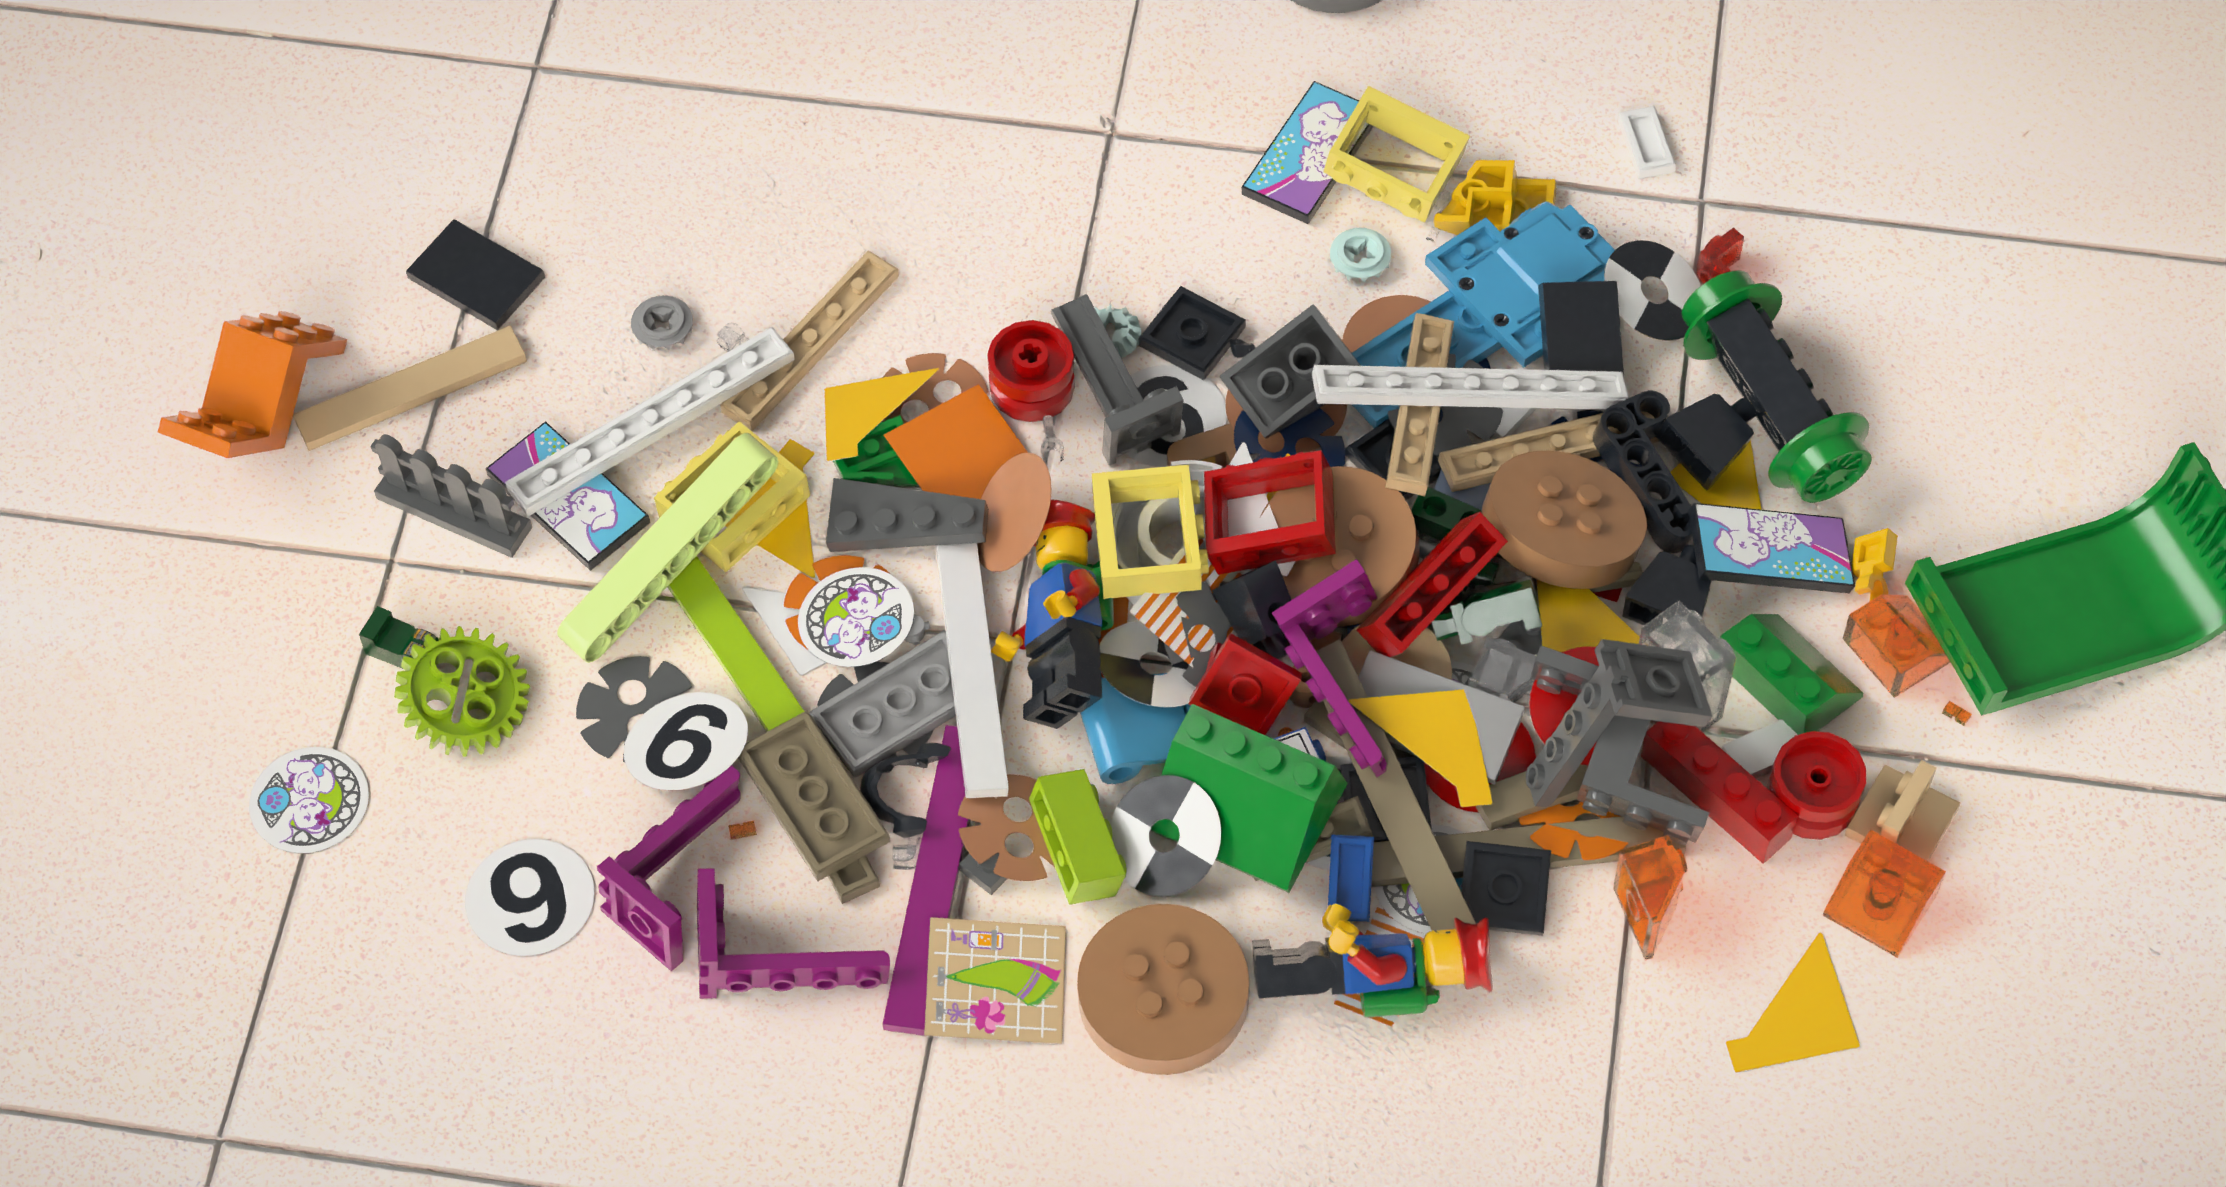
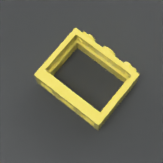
[1323,86,1470,223]
[654,421,810,572]
[1091,465,1209,599]

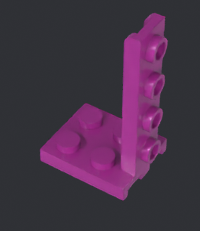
[1272,559,1388,778]
[597,765,741,972]
[697,868,890,999]

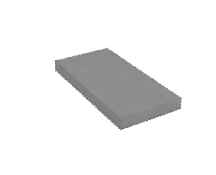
[809,630,956,778]
[1358,650,1525,785]

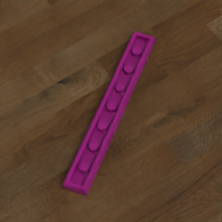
[882,725,970,1036]

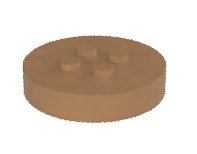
[1482,450,1647,589]
[1260,466,1420,627]
[1077,904,1249,1075]

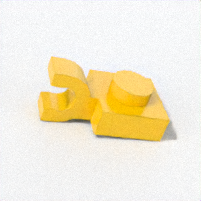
[1852,528,1898,606]

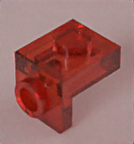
[1696,227,1744,284]

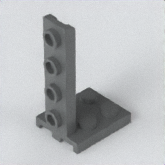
[1051,294,1184,466]
[1525,639,1713,807]

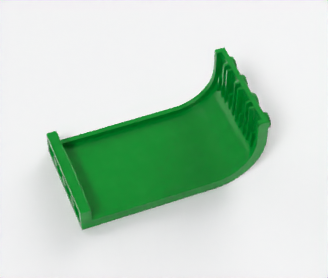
[1905,442,2226,716]

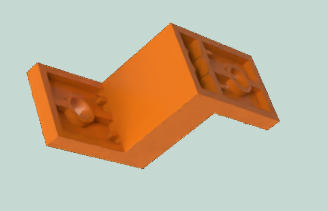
[157,311,347,458]

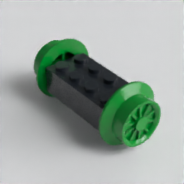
[1682,270,1872,503]

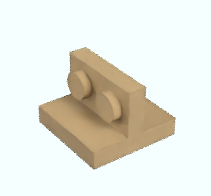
[1845,760,1960,874]

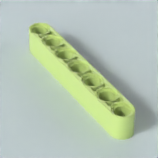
[557,433,779,663]

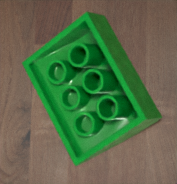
[1150,704,1348,893]

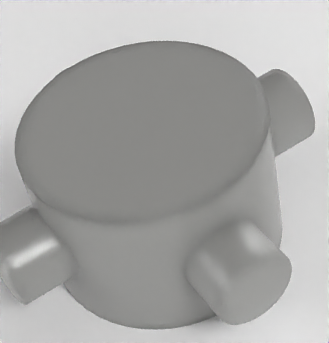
[905,614,931,645]

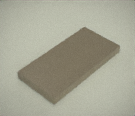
[738,710,890,882]

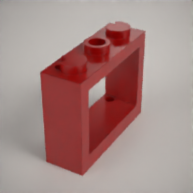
[1204,450,1336,575]

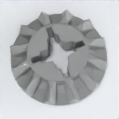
[631,295,693,351]

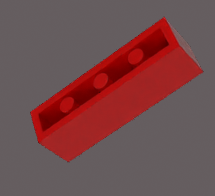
[1356,512,1508,657]
[1640,721,1798,864]

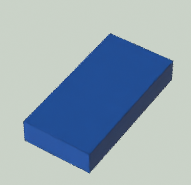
[1328,835,1374,922]

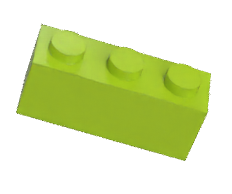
[1029,769,1127,905]

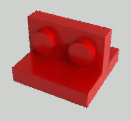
[1188,633,1302,735]

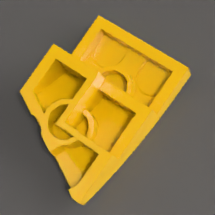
[1434,160,1557,235]

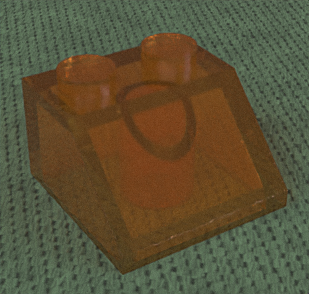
[1842,594,1951,698]
[1822,829,1946,958]
[1613,835,1687,960]

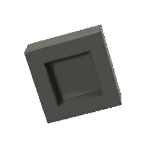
[959,852,1014,896]

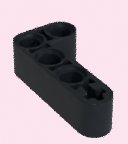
[1593,390,1692,553]

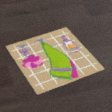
[924,917,1066,1044]

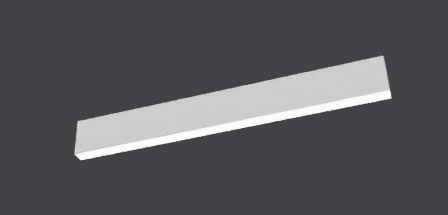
[505,327,795,517]
[1312,365,1629,409]
[935,543,1009,798]

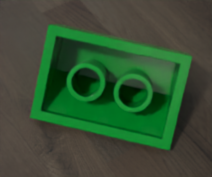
[1717,614,1864,735]

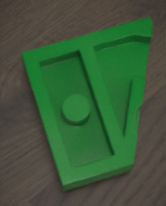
[833,415,920,487]

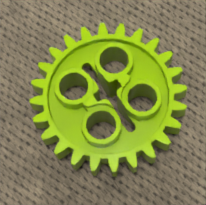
[394,626,530,757]

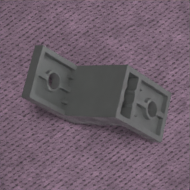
[1530,645,1710,845]

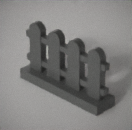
[370,434,533,558]

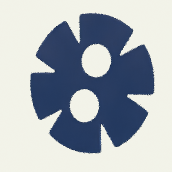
[1234,408,1346,467]

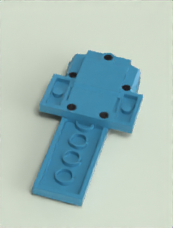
[1351,201,1615,428]

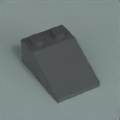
[1219,304,1361,439]

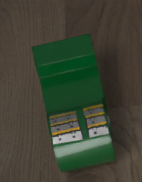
[358,606,439,669]

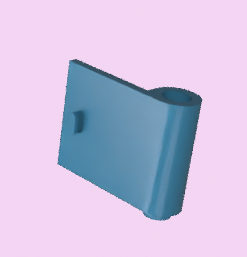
[1080,673,1191,784]

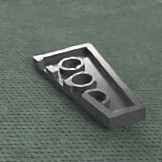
[826,478,989,552]

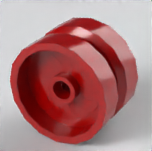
[987,320,1075,422]
[1767,731,1866,840]

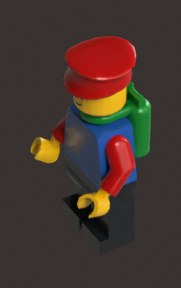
[991,500,1114,729]
[1252,903,1493,1018]

